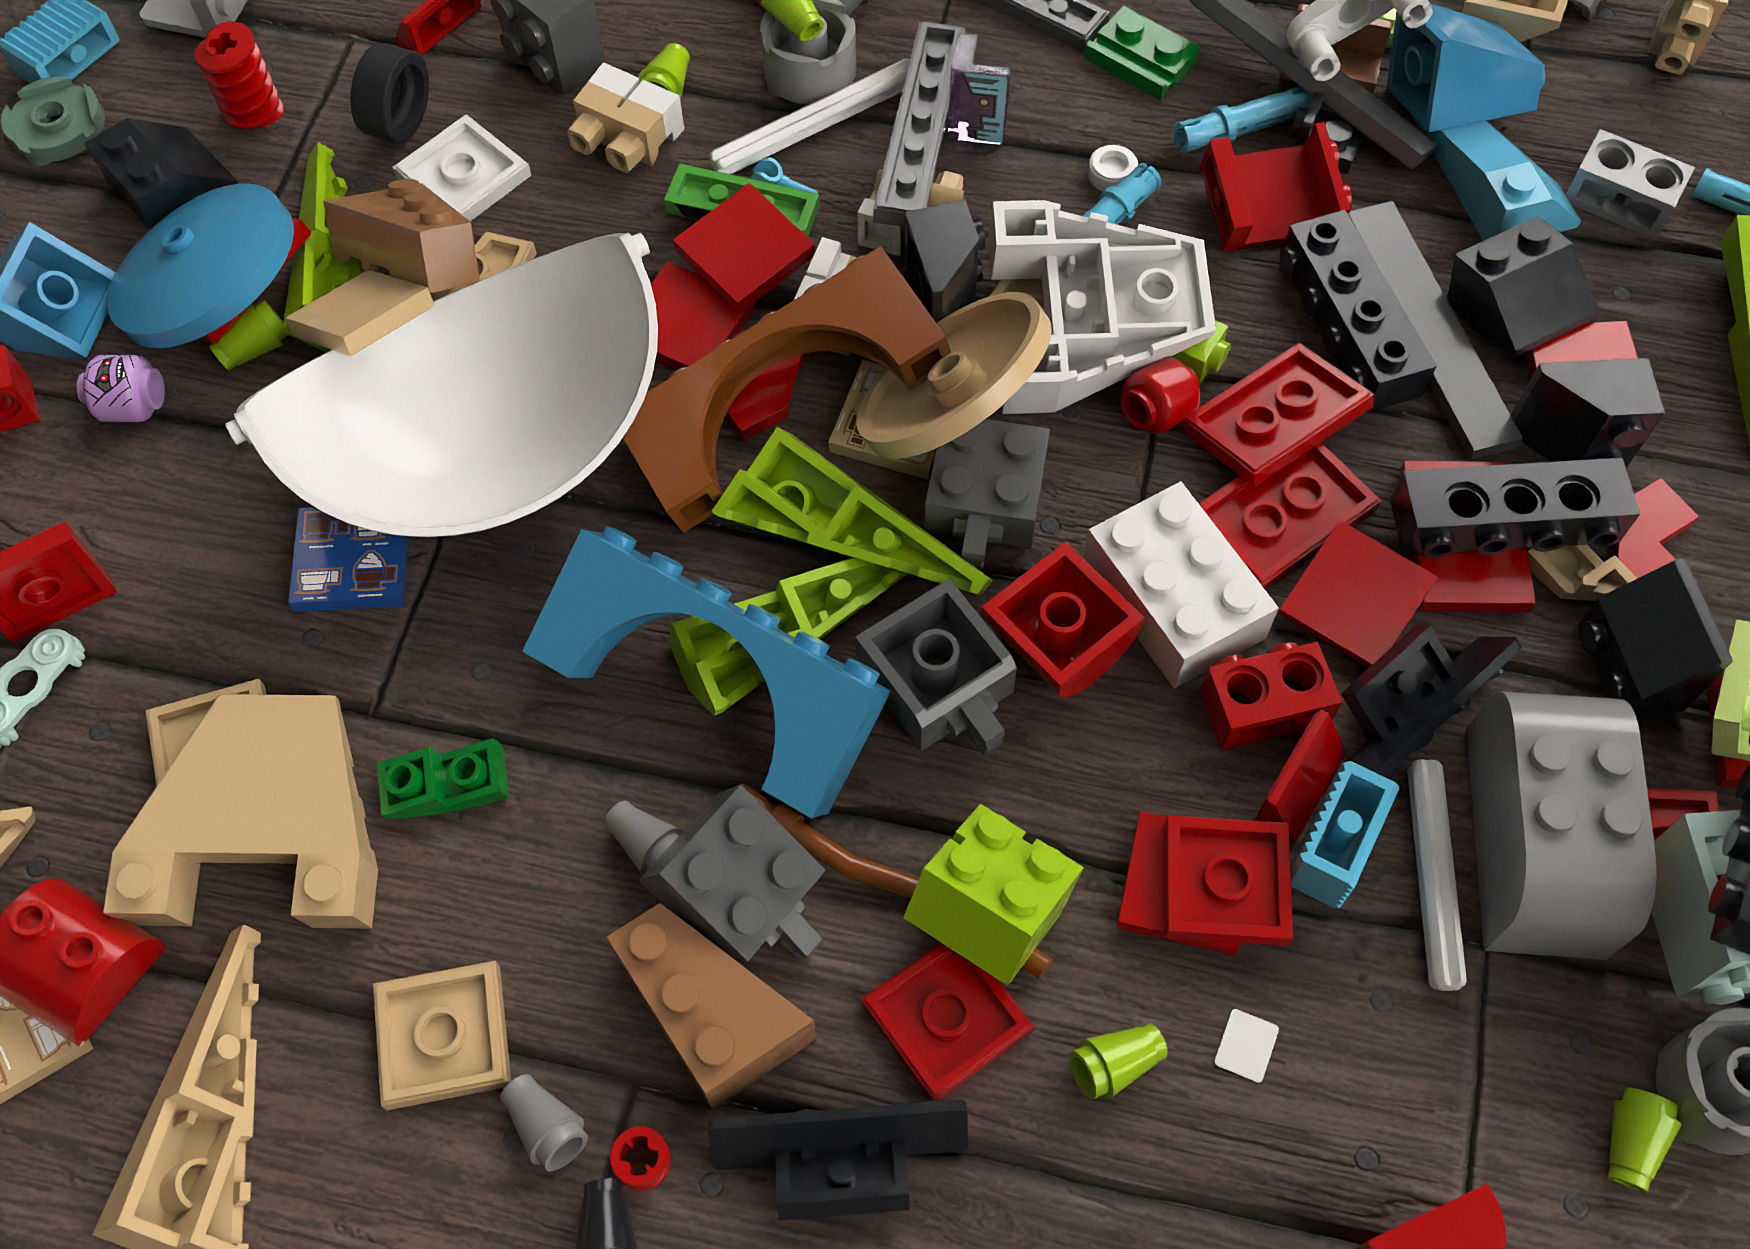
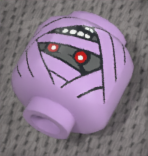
[77,355,165,422]

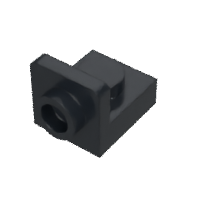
[1290,92,1363,174]

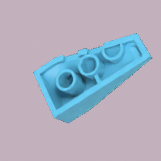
[1410,113,1581,241]

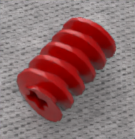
[194,21,284,129]

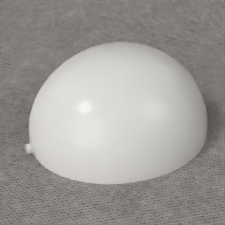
[225,233,658,537]

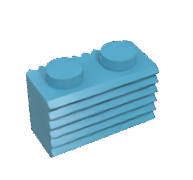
[0,0,120,83]
[1290,761,1400,909]

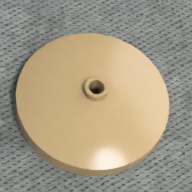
[856,292,1052,459]

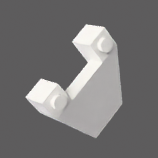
[988,200,1216,414]

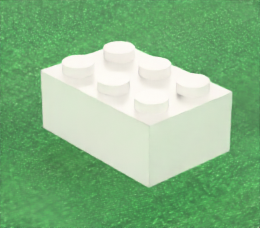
[1083,482,1279,689]

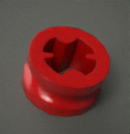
[610,1126,671,1191]

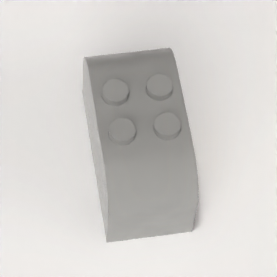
[1466,691,1657,960]

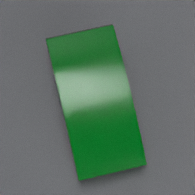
[377,738,510,819]

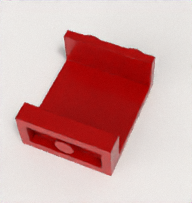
[1200,122,1352,252]

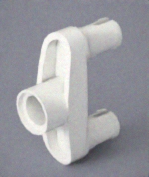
[1286,0,1433,81]

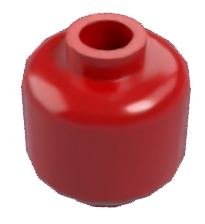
[1121,356,1200,434]

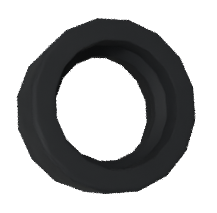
[350,43,429,142]

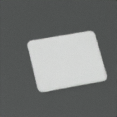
[1215,1009,1279,1083]

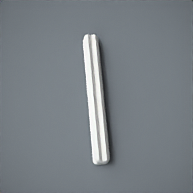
[709,59,910,175]

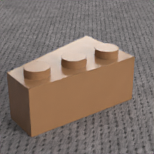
[323,179,480,293]
[607,903,817,1110]

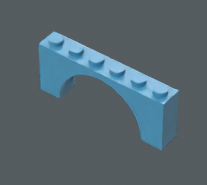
[522,526,891,818]

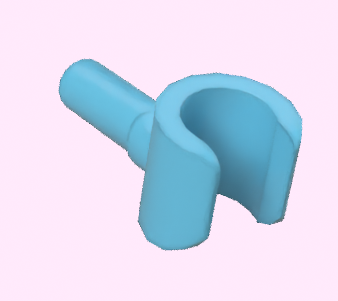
[749,157,818,193]

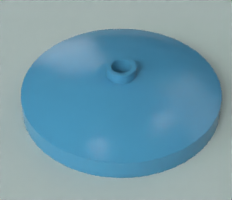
[107,184,294,348]

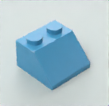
[0,222,116,361]

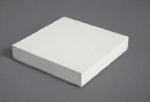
[393,114,532,221]

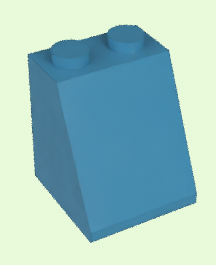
[1386,4,1545,132]

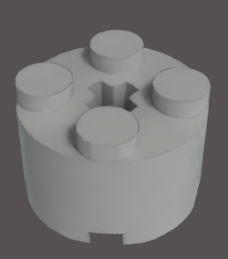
[760,0,856,104]
[1656,1008,1750,1155]

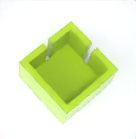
[903,804,1084,985]

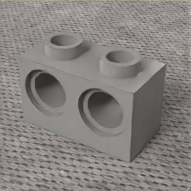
[1566,129,1695,240]

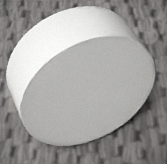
[1088,145,1138,192]

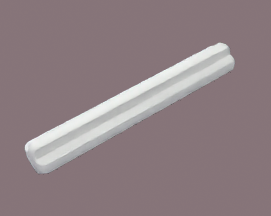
[1407,759,1467,991]

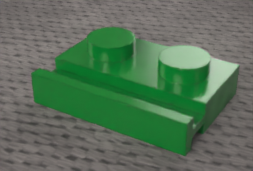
[1084,6,1201,100]

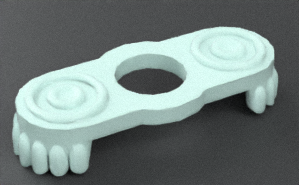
[0,629,85,748]

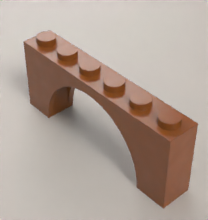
[623,246,951,533]

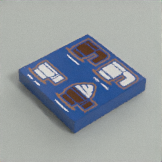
[288,507,409,612]

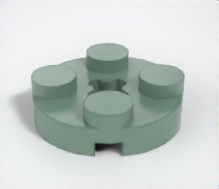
[1,77,105,166]

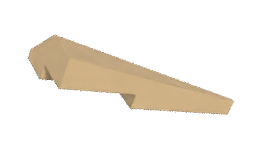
[92,924,261,1249]

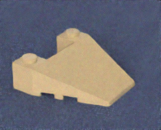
[103,694,378,929]

